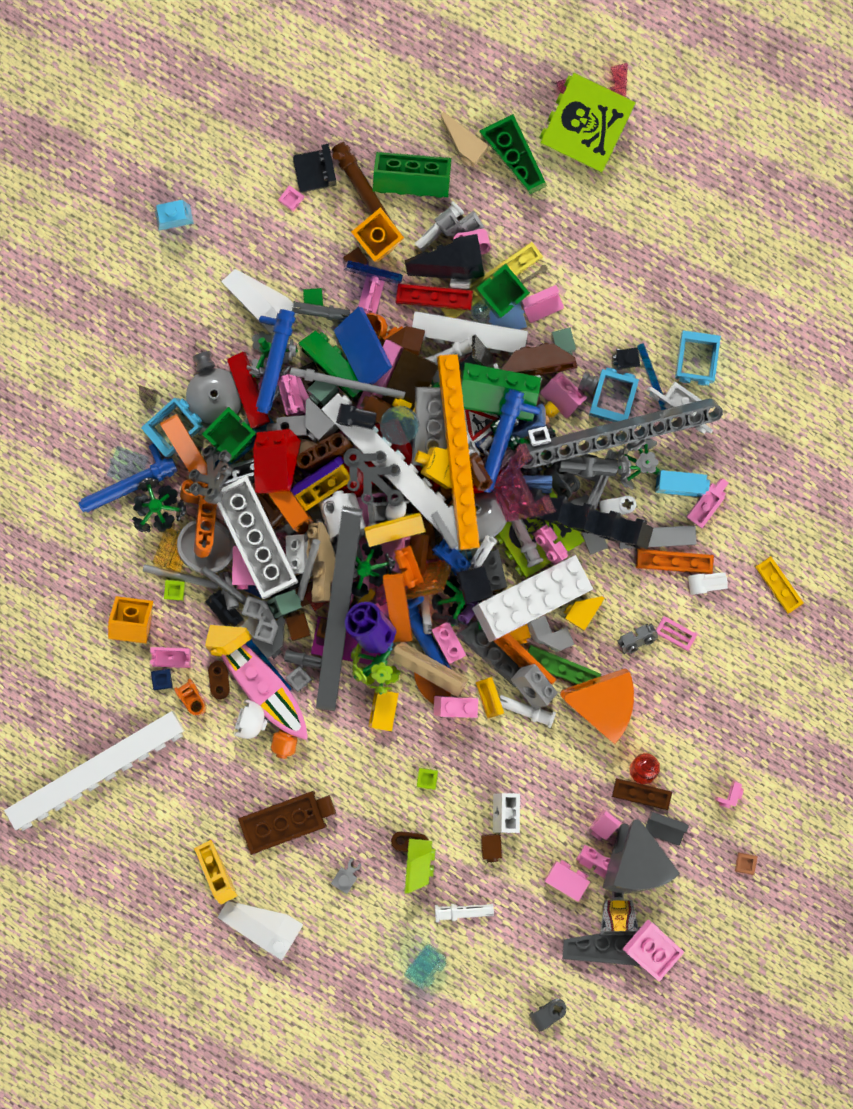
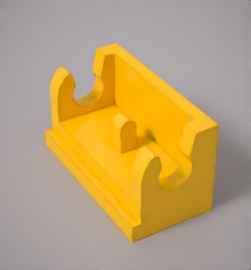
[368,691,399,731]

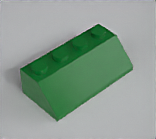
[373,152,452,198]
[298,330,363,402]
[461,363,541,422]

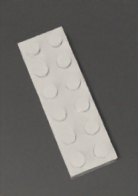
[217,476,299,599]
[472,555,593,642]

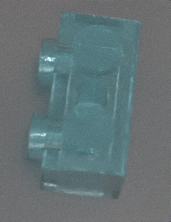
[404,942,447,990]

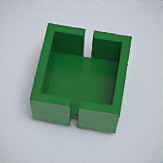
[474,264,530,319]
[202,406,257,463]

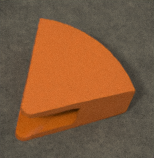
[560,668,634,744]

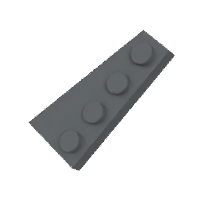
[456,620,521,687]
[562,927,641,966]

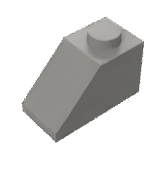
[305,398,339,442]

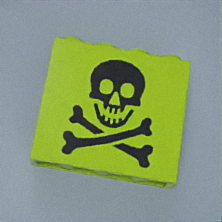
[539,73,636,173]
[495,488,585,579]

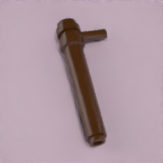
[332,142,394,224]

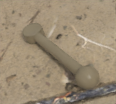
[521,265,548,284]

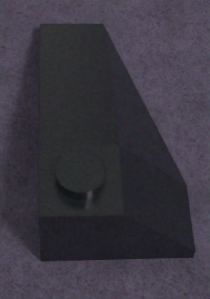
[404,234,485,280]

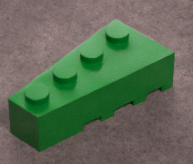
[479,114,547,194]

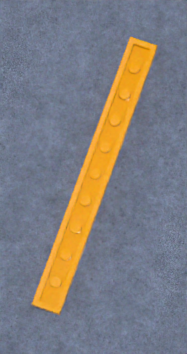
[437,354,480,550]

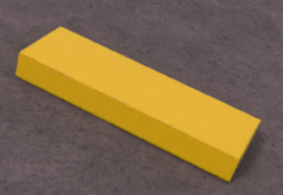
[364,513,426,547]
[755,556,804,614]

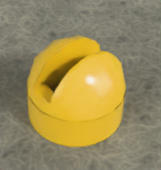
[544,401,559,418]

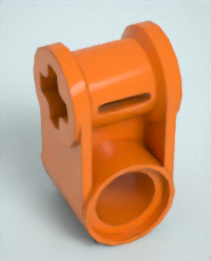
[174,678,207,716]

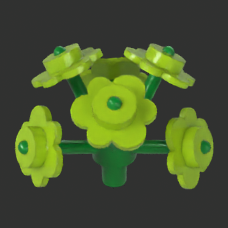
[351,644,401,695]

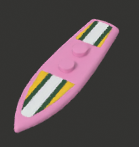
[220,644,308,740]

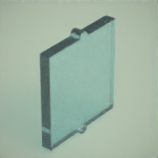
[107,446,149,480]

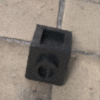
[612,347,641,370]

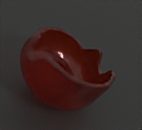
[629,753,660,784]

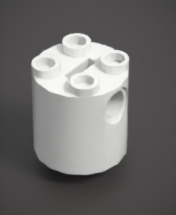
[319,490,366,545]

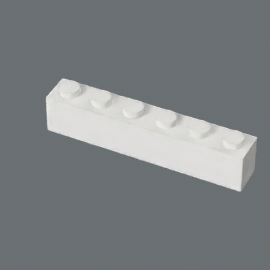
[412,311,528,356]

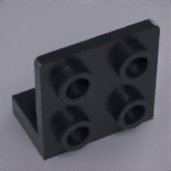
[293,143,337,193]

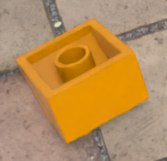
[351,207,404,262]
[108,596,154,644]

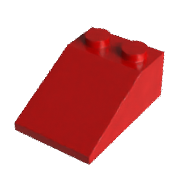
[253,429,301,494]

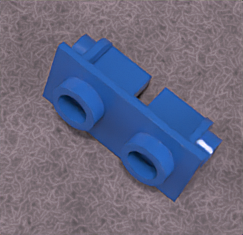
[432,538,471,575]

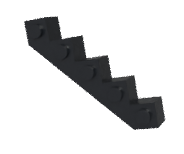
[517,488,654,550]

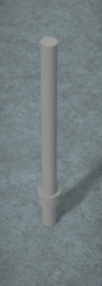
[290,367,405,399]

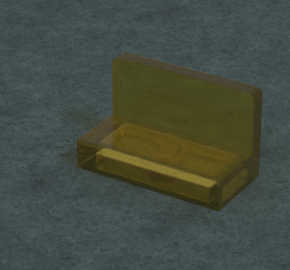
[153,528,184,573]

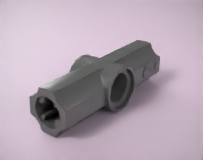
[558,454,618,477]

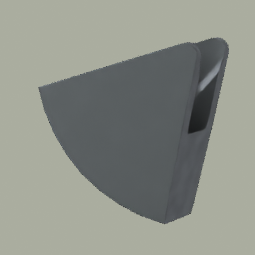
[603,819,680,894]

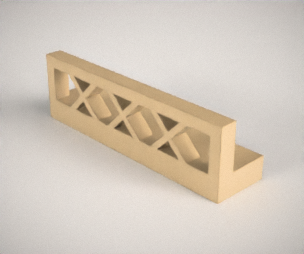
[392,642,469,697]

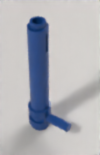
[256,309,296,414]
[482,389,540,493]
[78,443,178,513]
[406,592,452,670]

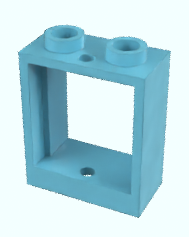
[675,330,721,386]
[589,368,639,422]
[141,398,203,457]
[655,470,710,497]

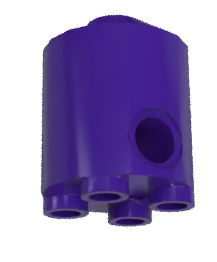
[345,602,396,654]

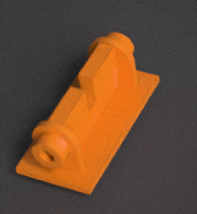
[394,546,424,589]

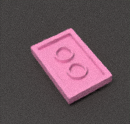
[623,920,684,981]

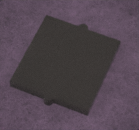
[471,335,494,368]

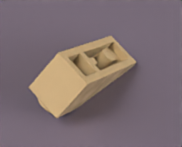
[441,111,488,167]

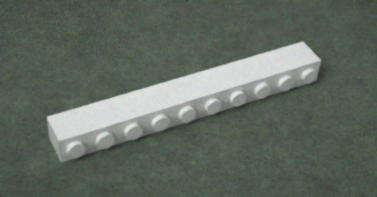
[321,394,459,550]
[4,711,185,831]

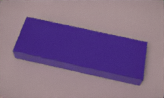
[290,456,344,496]

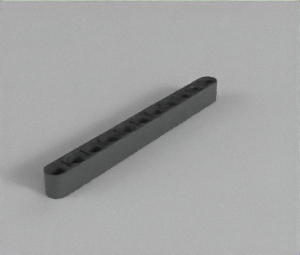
[515,399,723,469]
[316,506,363,711]

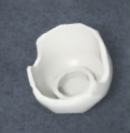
[385,497,410,521]

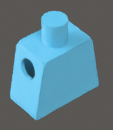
[155,200,194,231]

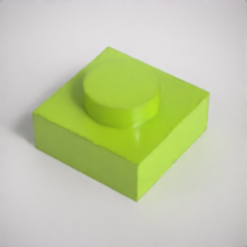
[164,580,185,601]
[416,768,438,790]

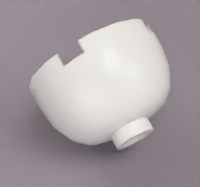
[234,699,267,739]

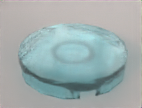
[380,406,419,445]

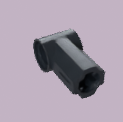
[336,404,377,430]

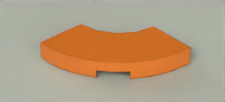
[414,672,451,704]

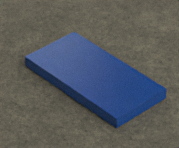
[334,306,392,385]

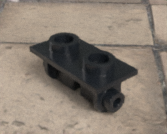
[205,590,244,627]

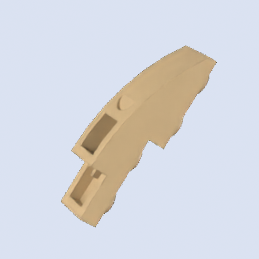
[307,522,335,603]

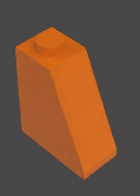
[268,489,315,535]

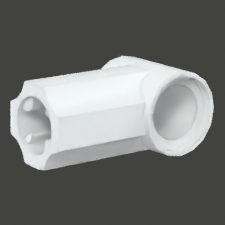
[688,572,728,595]

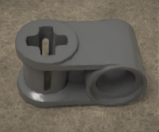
[544,461,580,498]
[529,999,566,1032]

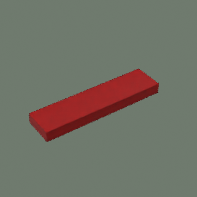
[395,284,474,311]
[227,351,270,429]

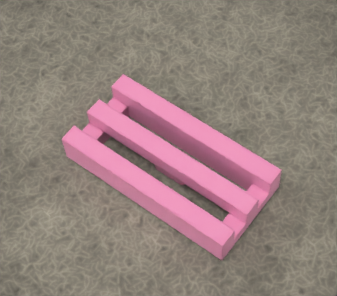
[656,616,697,651]

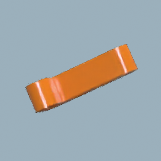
[180,479,217,558]

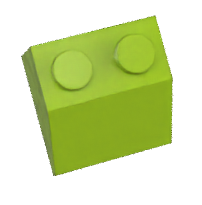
[404,839,436,894]

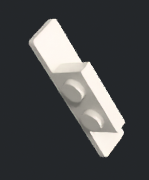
[646,382,713,434]

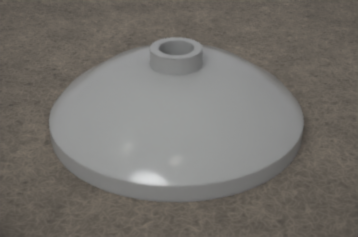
[186,368,242,425]
[474,491,508,543]
[177,520,234,573]

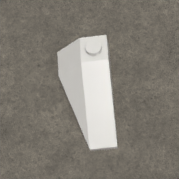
[221,269,298,337]
[217,901,303,960]

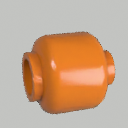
[271,729,298,759]

